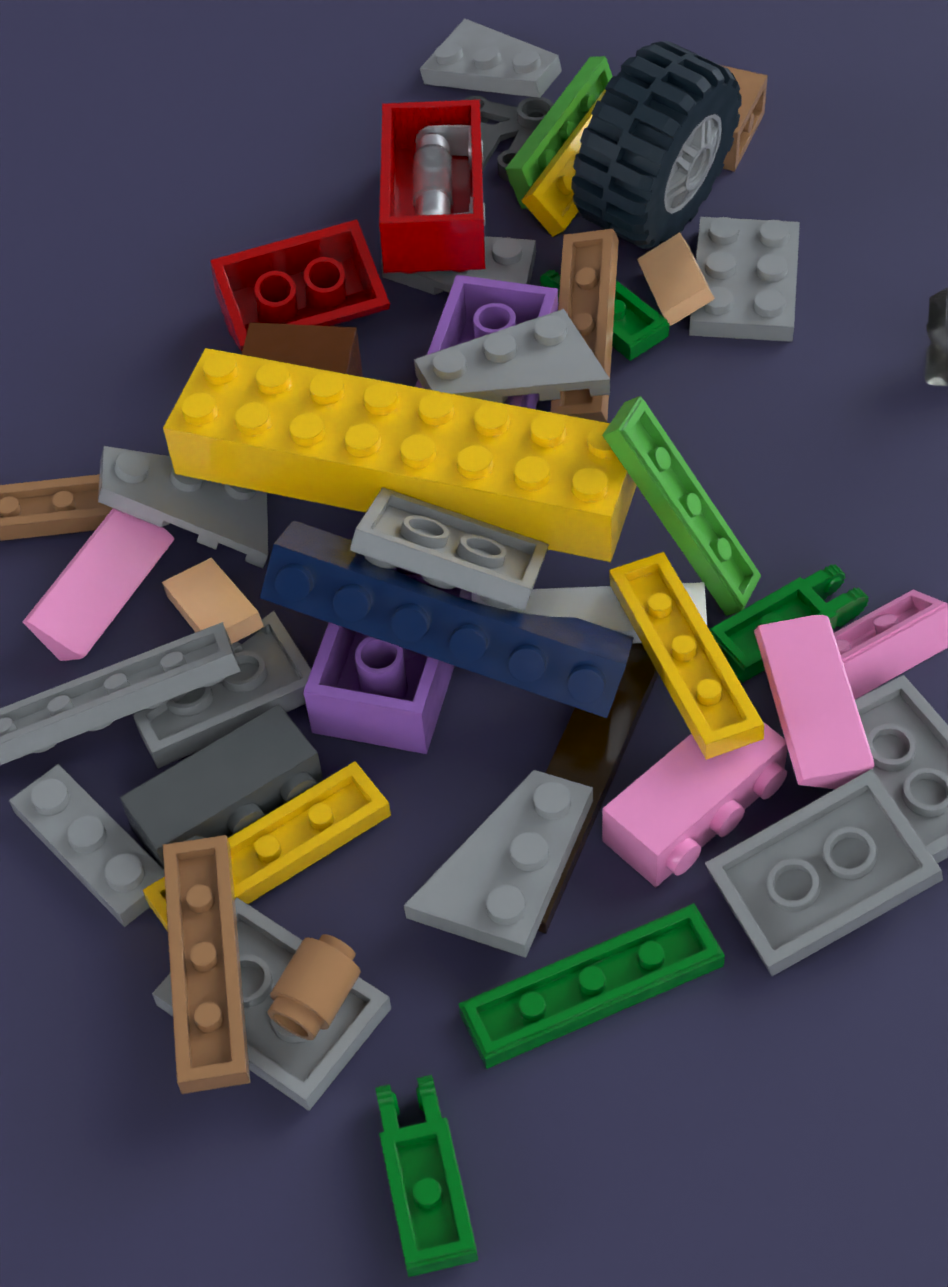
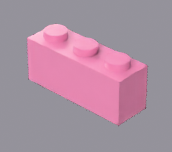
[602,722,788,888]

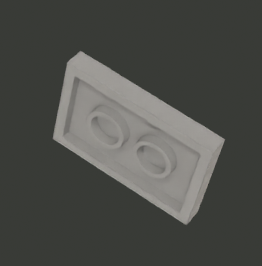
[689,217,800,342]
[350,487,549,611]
[855,675,948,863]
[705,769,943,976]
[152,898,391,1111]

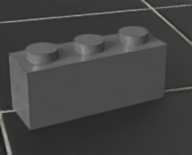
[120,704,323,869]

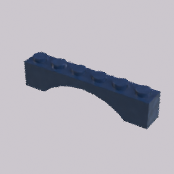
[260,520,634,718]

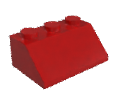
[210,219,390,351]

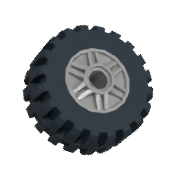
[571,41,742,249]

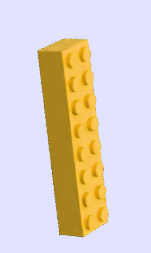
[163,348,637,562]

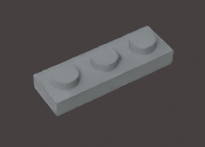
[9,764,165,927]

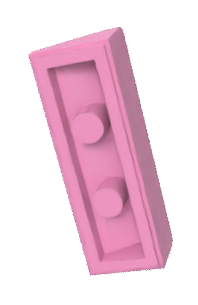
[23,508,175,661]
[834,590,948,699]
[754,615,874,789]

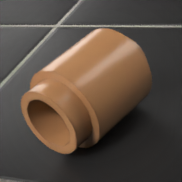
[267,934,361,1040]

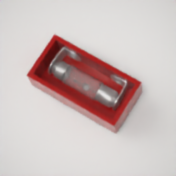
[379,100,485,274]

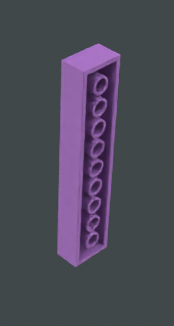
[303,275,558,754]

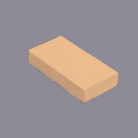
[637,232,715,326]
[162,557,264,644]

